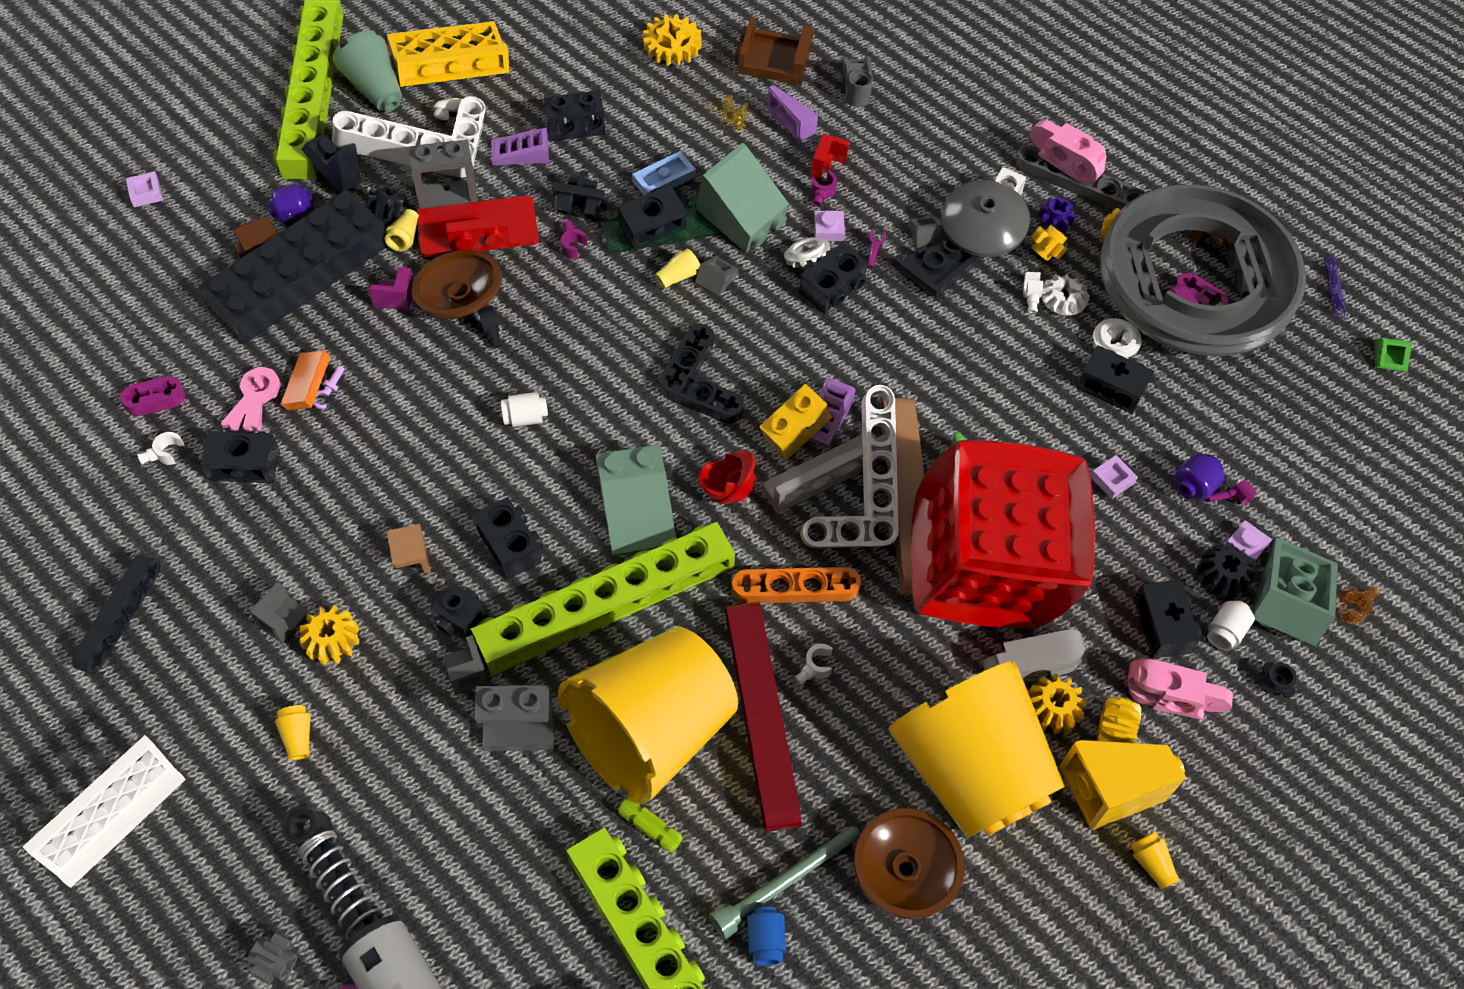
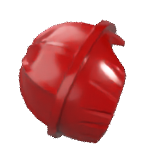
[699,449,756,504]

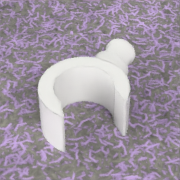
[1023,272,1043,313]
[138,432,186,465]
[794,644,833,685]

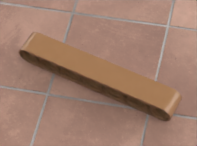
[880,398,924,596]

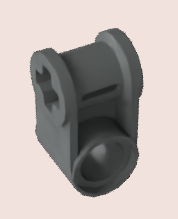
[841,56,873,107]

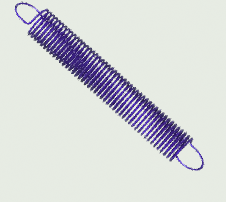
[1324,251,1346,320]

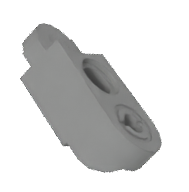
[983,629,1085,684]

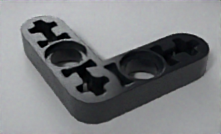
[660,324,744,424]

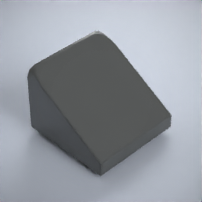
[909,216,945,249]
[695,256,739,295]

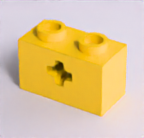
[759,384,832,460]

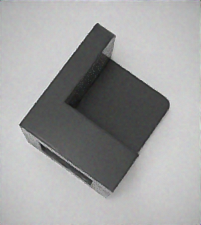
[249,582,309,644]
[443,635,488,694]

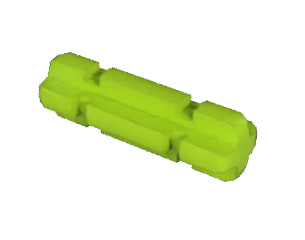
[618,797,682,853]

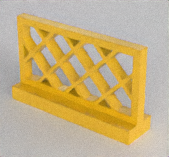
[387,21,509,87]

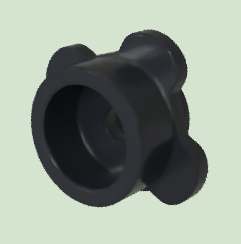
[1261,662,1297,698]

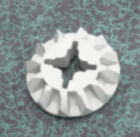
[784,238,831,268]
[1041,273,1090,315]
[1092,318,1141,359]

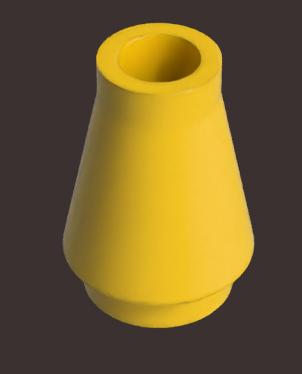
[275,705,311,761]
[1130,831,1180,890]

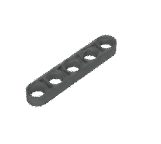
[1016,145,1146,210]

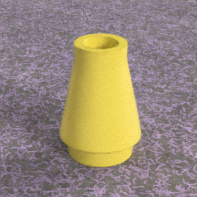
[385,209,419,252]
[655,248,700,289]

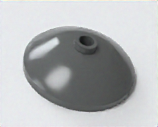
[941,180,1030,257]

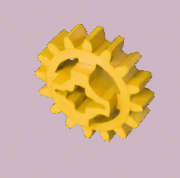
[643,14,701,66]

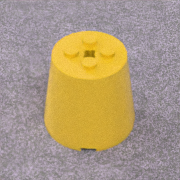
[558,627,738,804]
[888,661,1065,838]

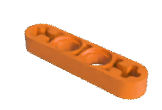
[731,567,861,603]

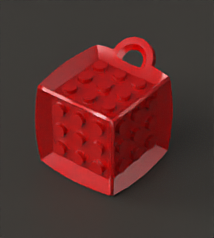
[910,440,1095,628]

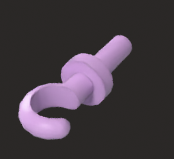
[313,366,345,409]

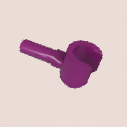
[867,228,886,268]
[1207,481,1256,505]

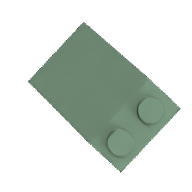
[596,444,676,557]
[1252,537,1338,646]

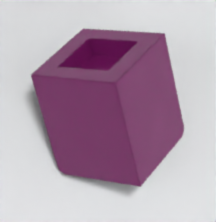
[369,267,413,311]

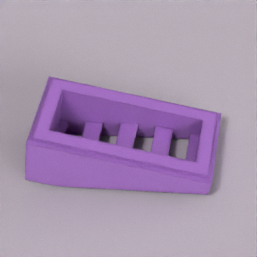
[767,85,818,142]
[491,128,549,165]
[809,378,856,448]

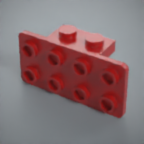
[417,196,539,258]

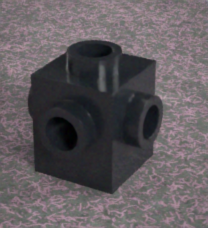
[430,583,488,642]

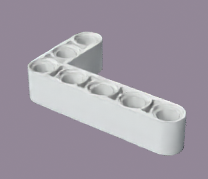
[332,96,485,178]
[800,385,899,548]

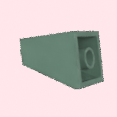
[695,143,789,253]

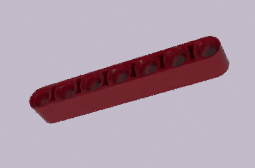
[725,601,802,832]

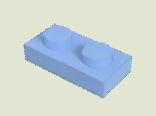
[632,151,696,195]

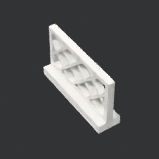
[23,735,186,888]

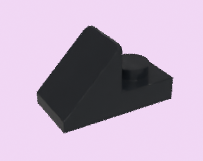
[301,134,361,193]

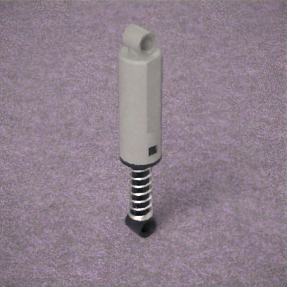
[281,806,442,989]

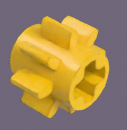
[1031,224,1067,261]

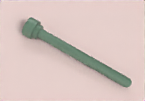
[709,826,860,940]

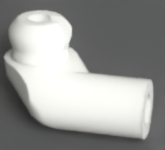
[433,98,462,120]

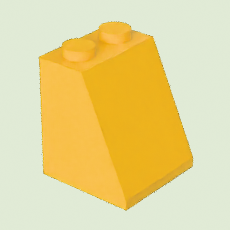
[1059,740,1186,830]

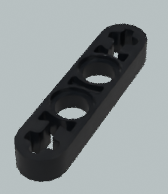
[72,553,161,675]

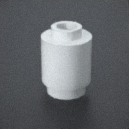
[501,392,548,427]
[1207,601,1255,651]

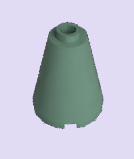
[333,30,402,111]

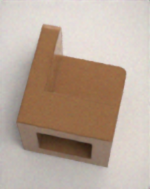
[387,524,431,574]

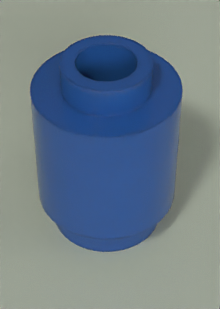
[747,907,786,966]

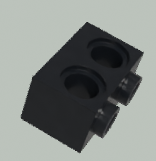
[544,90,605,142]
[799,243,868,314]
[472,497,543,580]

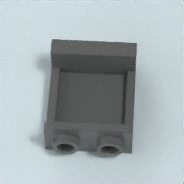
[474,685,555,751]

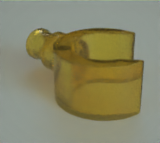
[722,94,748,131]

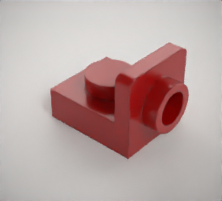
[810,134,850,180]

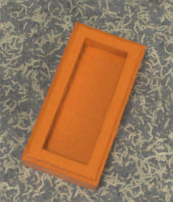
[281,350,331,411]

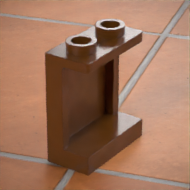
[735,17,814,85]

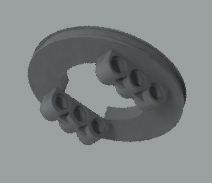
[1100,185,1306,356]

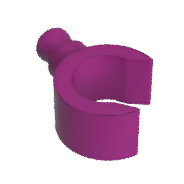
[811,170,837,207]
[561,220,588,259]

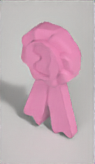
[221,367,281,433]

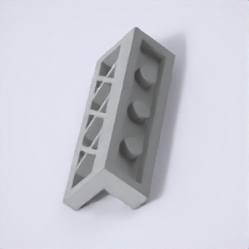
[762,432,887,513]

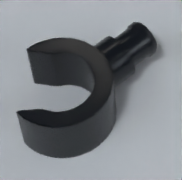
[477,305,502,349]

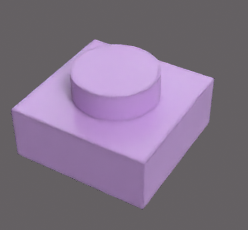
[126,171,163,207]
[814,211,845,241]
[1090,455,1138,499]
[1224,520,1272,563]

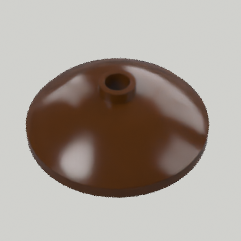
[411,250,502,319]
[854,808,965,919]

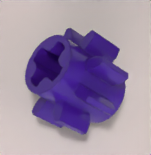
[1038,197,1076,233]

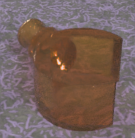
[1341,586,1380,624]

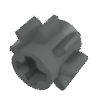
[247,933,297,985]

